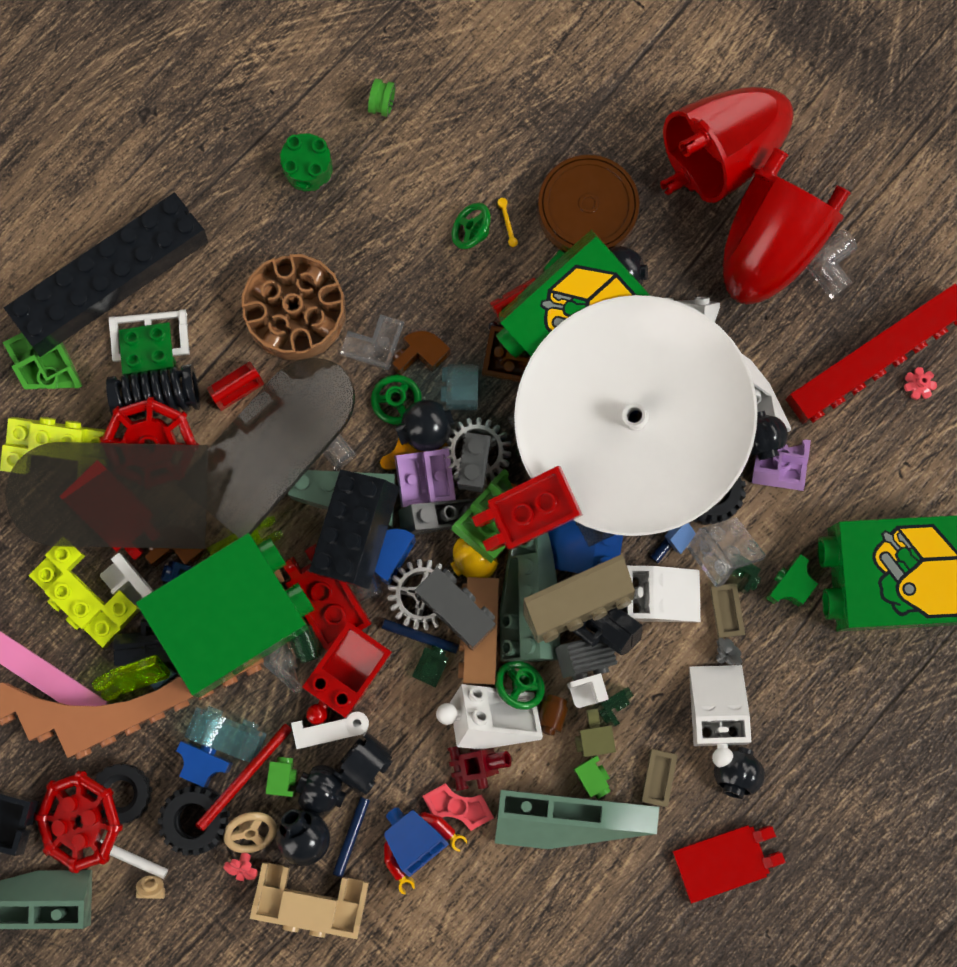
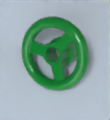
[452,202,491,250]
[371,375,422,425]
[495,661,545,710]

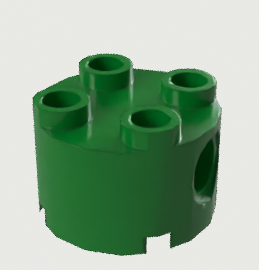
[280,133,333,192]

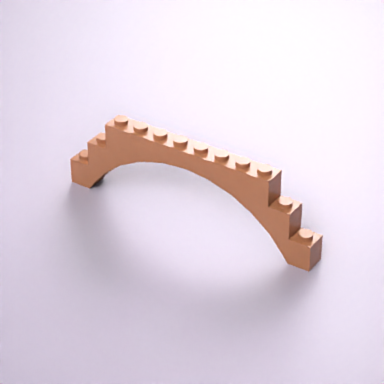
[0,569,286,760]

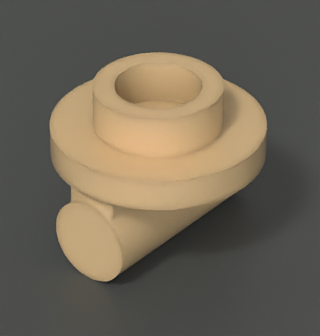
[136,875,165,899]

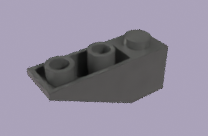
[398,498,477,535]

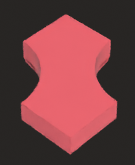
[422,783,494,831]

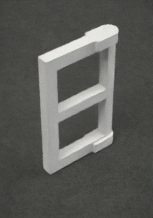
[109,309,190,362]

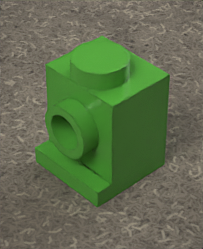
[573,755,611,799]
[266,757,297,797]

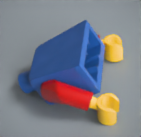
[383,807,467,894]

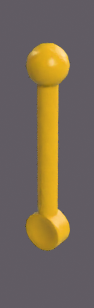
[497,198,518,247]

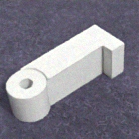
[291,712,369,749]

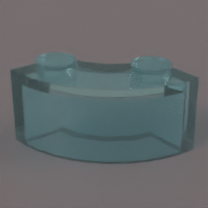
[441,364,478,410]
[185,706,267,762]

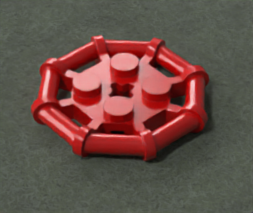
[99,397,199,490]
[34,771,123,873]

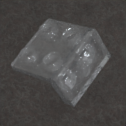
[687,518,766,587]

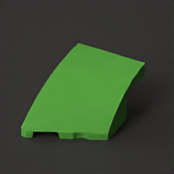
[2,333,83,389]
[451,469,513,563]

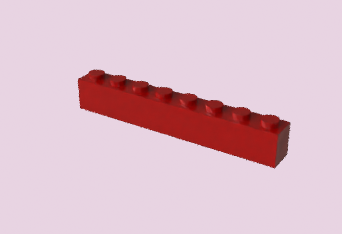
[785,283,957,424]

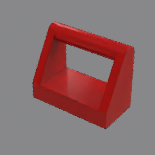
[206,361,264,411]

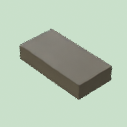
[710,583,745,639]
[640,749,678,807]

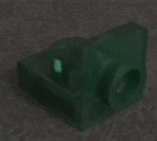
[725,553,761,594]
[412,645,449,688]
[598,687,634,727]

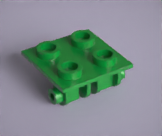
[119,322,176,376]

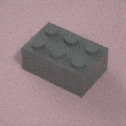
[415,567,496,650]

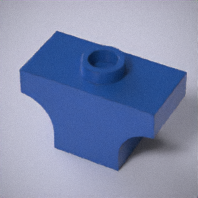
[176,741,233,788]

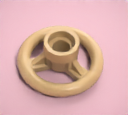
[223,812,277,853]

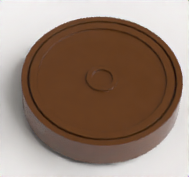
[537,155,639,253]

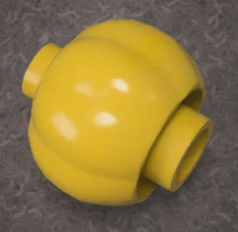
[450,538,498,578]

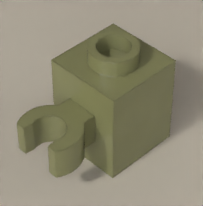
[575,708,616,757]

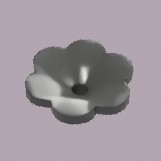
[716,638,742,666]

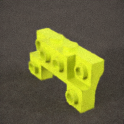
[0,417,109,479]
[28,536,140,648]

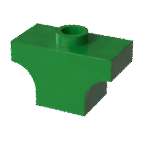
[765,554,818,607]

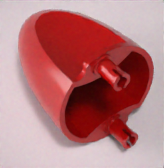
[660,87,794,203]
[723,147,851,305]

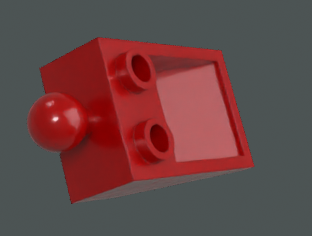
[302,622,392,725]

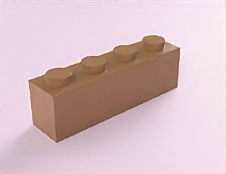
[458,577,499,685]

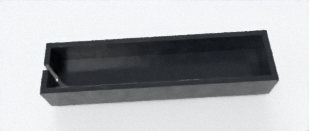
[3,192,208,357]

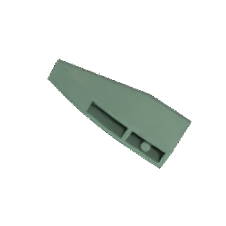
[499,532,560,662]
[495,789,659,849]
[0,870,92,929]

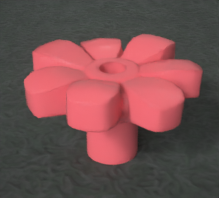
[904,367,937,400]
[223,853,258,882]

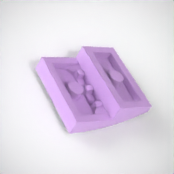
[394,448,456,507]

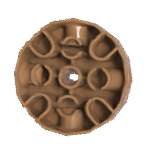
[242,254,346,360]

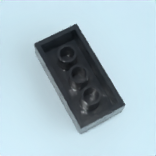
[309,469,400,589]

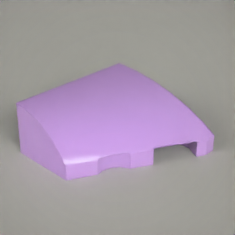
[752,440,811,491]

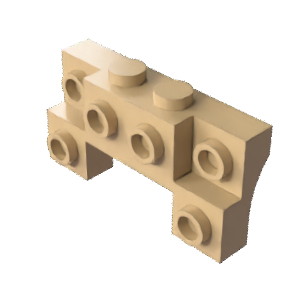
[250,862,369,939]

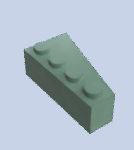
[288,469,396,529]

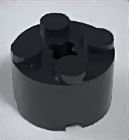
[333,731,393,795]

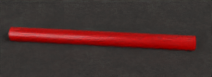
[195,724,292,831]

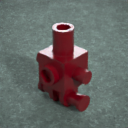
[447,746,511,791]

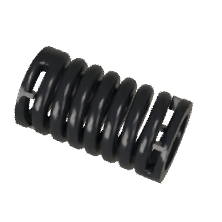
[106,364,200,420]

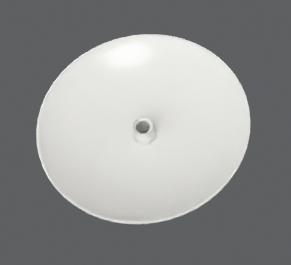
[514,295,758,536]

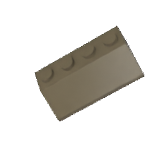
[523,554,635,643]

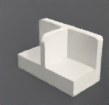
[100,553,154,606]
[567,673,609,708]

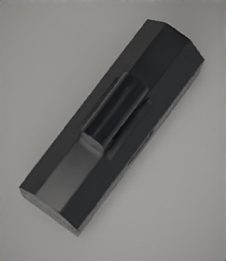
[572,607,643,655]
[113,619,172,667]

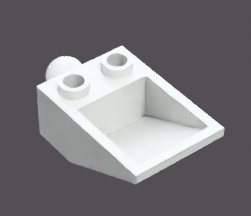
[622,565,701,622]
[689,665,751,768]
[436,684,543,749]

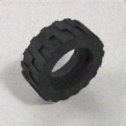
[89,764,152,824]

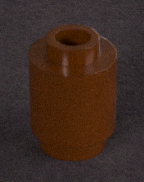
[539,695,568,736]

